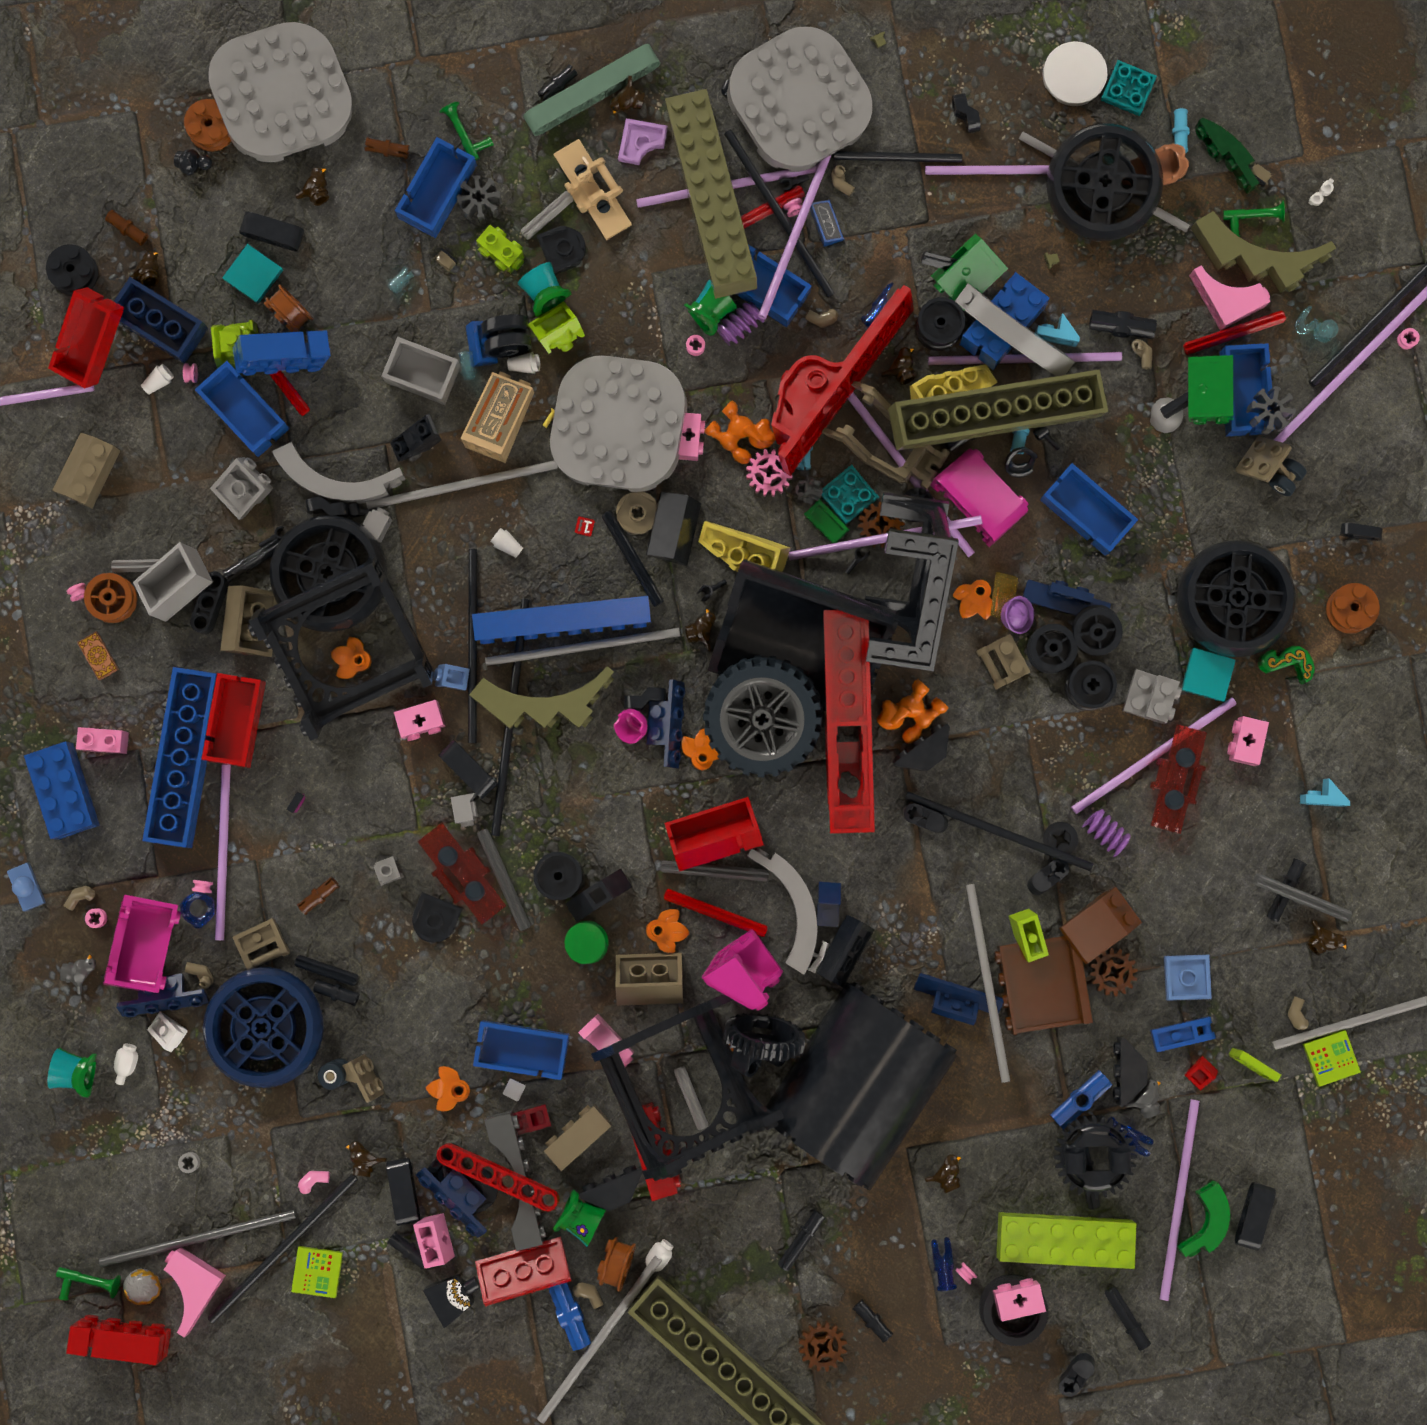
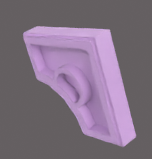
[618,118,668,165]

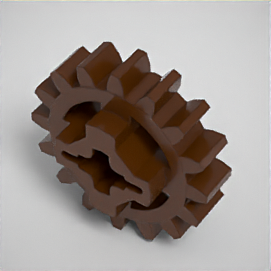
[857,501,905,550]
[1088,948,1138,996]
[799,1321,847,1372]

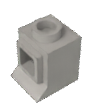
[363,507,392,543]
[451,793,478,827]
[374,856,404,886]

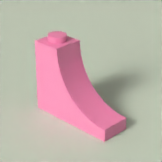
[1189,265,1270,331]
[578,1014,634,1067]
[164,1247,226,1338]

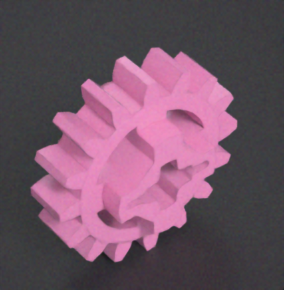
[746,449,793,497]

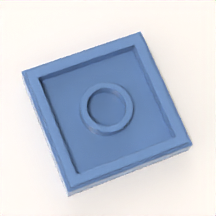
[1164,955,1212,1000]

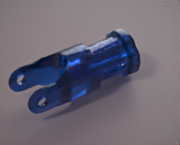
[861,282,894,328]
[1106,1116,1154,1157]
[931,1237,957,1291]

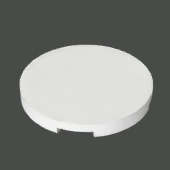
[1043,42,1107,106]

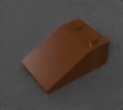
[1059,887,1142,965]

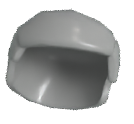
[1150,398,1184,433]

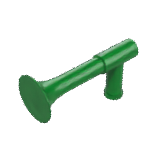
[439,102,494,161]
[1223,200,1285,237]
[56,1267,121,1300]

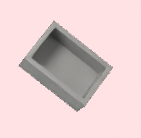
[381,337,461,405]
[133,542,213,622]

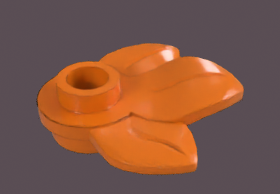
[953,580,994,620]
[331,637,372,679]
[681,728,719,770]
[646,909,689,953]
[426,1066,470,1111]

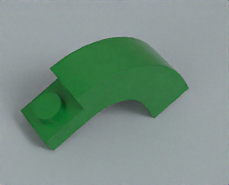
[1177,1180,1230,1257]

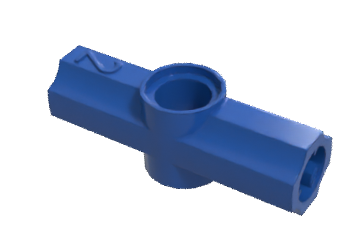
[1050,1070,1112,1130]
[548,1282,591,1351]

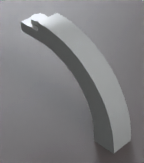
[955,284,1075,376]
[272,442,406,504]
[747,848,817,974]

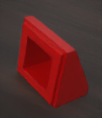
[1185,1056,1218,1091]

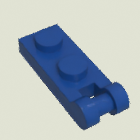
[1150,1016,1216,1052]

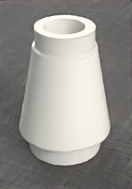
[507,352,540,374]
[141,364,174,395]
[490,528,523,558]

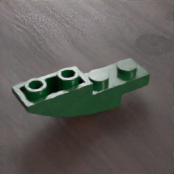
[1195,118,1259,194]

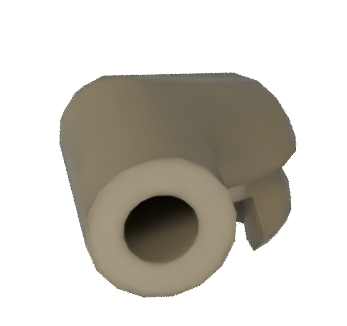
[1131,339,1153,370]
[63,886,96,911]

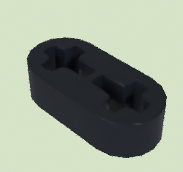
[1340,523,1383,541]

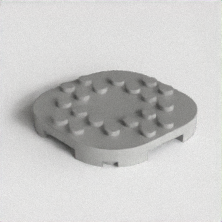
[208,22,352,162]
[727,27,872,172]
[550,356,688,492]

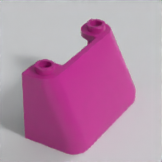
[930,448,1029,548]
[103,895,181,993]
[701,929,783,1011]

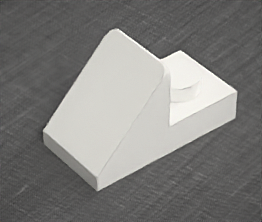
[147,1012,187,1052]

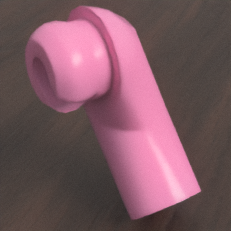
[298,1171,330,1194]

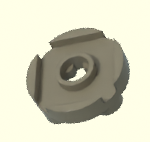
[616,492,657,535]

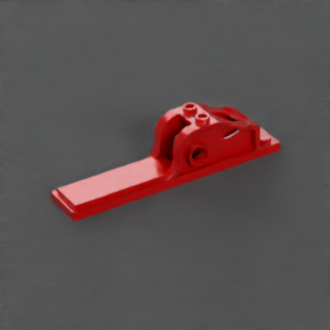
[771,285,914,476]
[823,610,875,834]

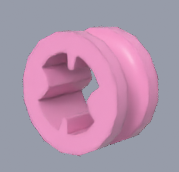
[783,198,802,217]
[1397,328,1420,350]
[686,335,705,356]
[183,363,198,383]
[66,583,86,602]
[192,880,213,893]
[85,909,108,928]
[956,1262,978,1284]

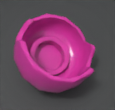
[614,708,648,744]

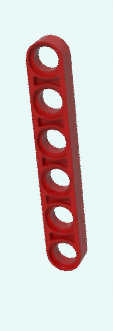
[436,1143,560,1211]

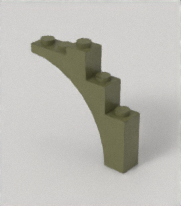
[1191,211,1336,293]
[469,666,614,730]

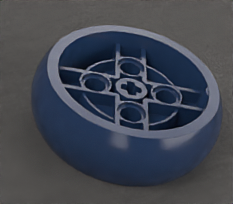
[203,967,324,1088]

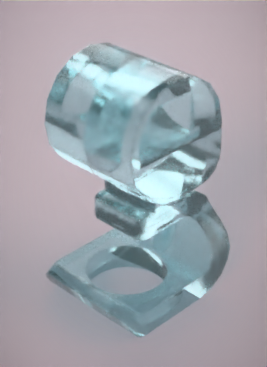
[1294,306,1338,342]

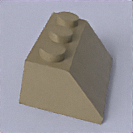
[52,433,120,509]
[220,585,278,657]
[615,953,683,1005]

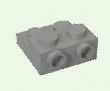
[210,457,273,520]
[1122,669,1182,724]

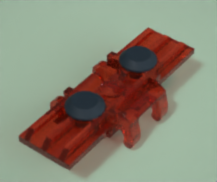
[1150,724,1207,834]
[417,823,506,925]

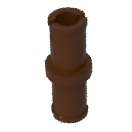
[365,137,410,159]
[105,210,149,246]
[297,876,340,915]

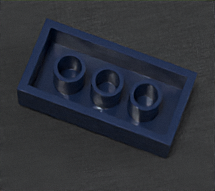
[114,277,208,364]

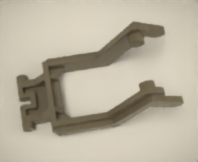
[822,381,950,489]

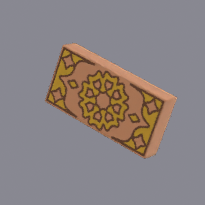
[77,632,119,680]

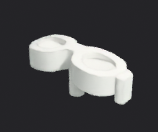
[1308,178,1334,206]
[807,940,830,973]

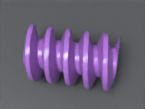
[717,302,765,346]
[1082,809,1131,857]

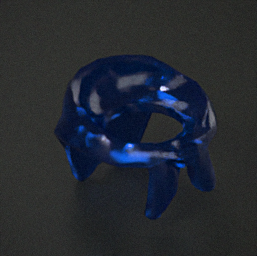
[179,892,216,928]

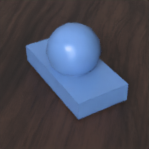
[7,862,46,912]

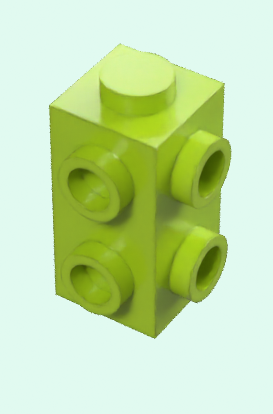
[476,225,524,274]

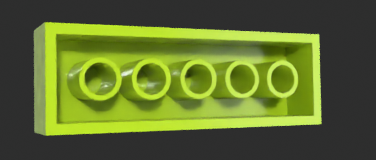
[997,1212,1136,1269]

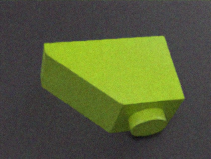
[1009,909,1049,963]

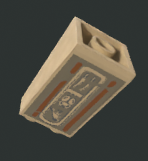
[461,372,534,463]

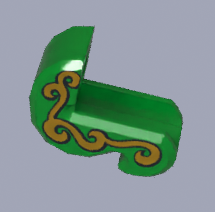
[1257,646,1315,685]

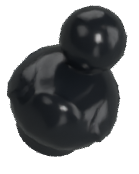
[174,149,212,176]

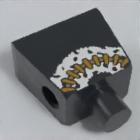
[423,1274,480,1328]

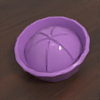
[1001,596,1034,634]

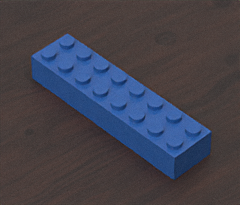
[472,596,651,644]
[142,667,217,848]

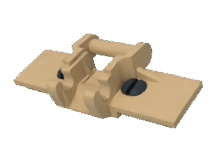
[553,139,632,240]

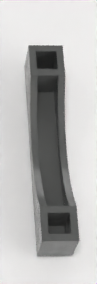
[484,1110,547,1251]

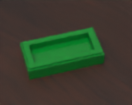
[804,499,849,544]

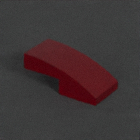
[513,1104,551,1135]

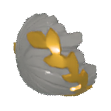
[123,1269,162,1305]

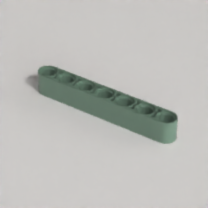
[523,44,660,136]

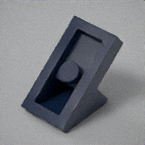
[817,882,841,927]

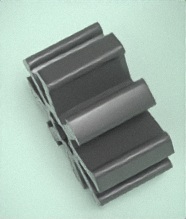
[457,175,502,224]
[1246,386,1296,434]

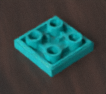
[1101,60,1157,116]
[222,244,283,304]
[821,465,879,525]
[1182,648,1236,702]

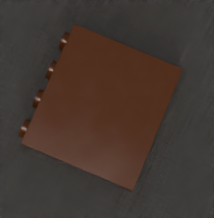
[994,936,1093,1035]

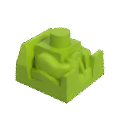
[528,301,585,353]
[211,320,258,368]

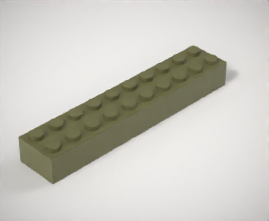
[665,89,757,299]
[888,369,1108,451]
[628,1274,826,1425]

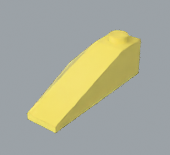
[910,364,997,400]
[698,521,790,572]

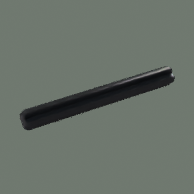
[602,510,664,607]

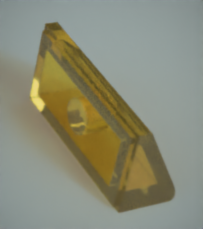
[991,572,1018,619]

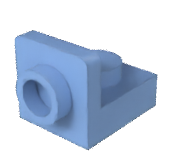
[433,664,470,691]

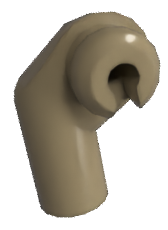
[831,165,855,197]
[805,309,838,328]
[185,962,213,989]
[1288,996,1309,1030]
[572,1282,603,1309]

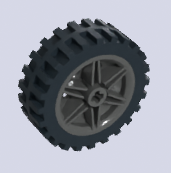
[703,655,823,778]

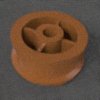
[184,99,231,152]
[264,284,314,332]
[84,573,137,623]
[1326,583,1380,634]
[597,1237,636,1292]

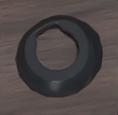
[1005,447,1038,478]

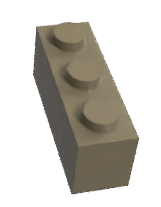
[544,1104,612,1171]

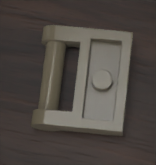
[976,634,1030,690]
[232,918,290,970]

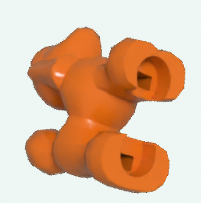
[704,401,776,464]
[876,679,949,744]

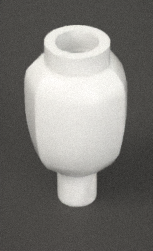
[114,1044,138,1085]
[642,1239,673,1273]

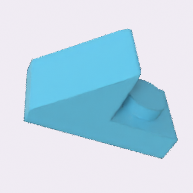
[1035,313,1080,347]
[1300,778,1350,807]

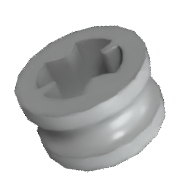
[178,1152,201,1173]

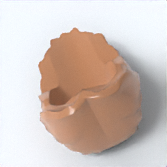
[1122,144,1189,188]

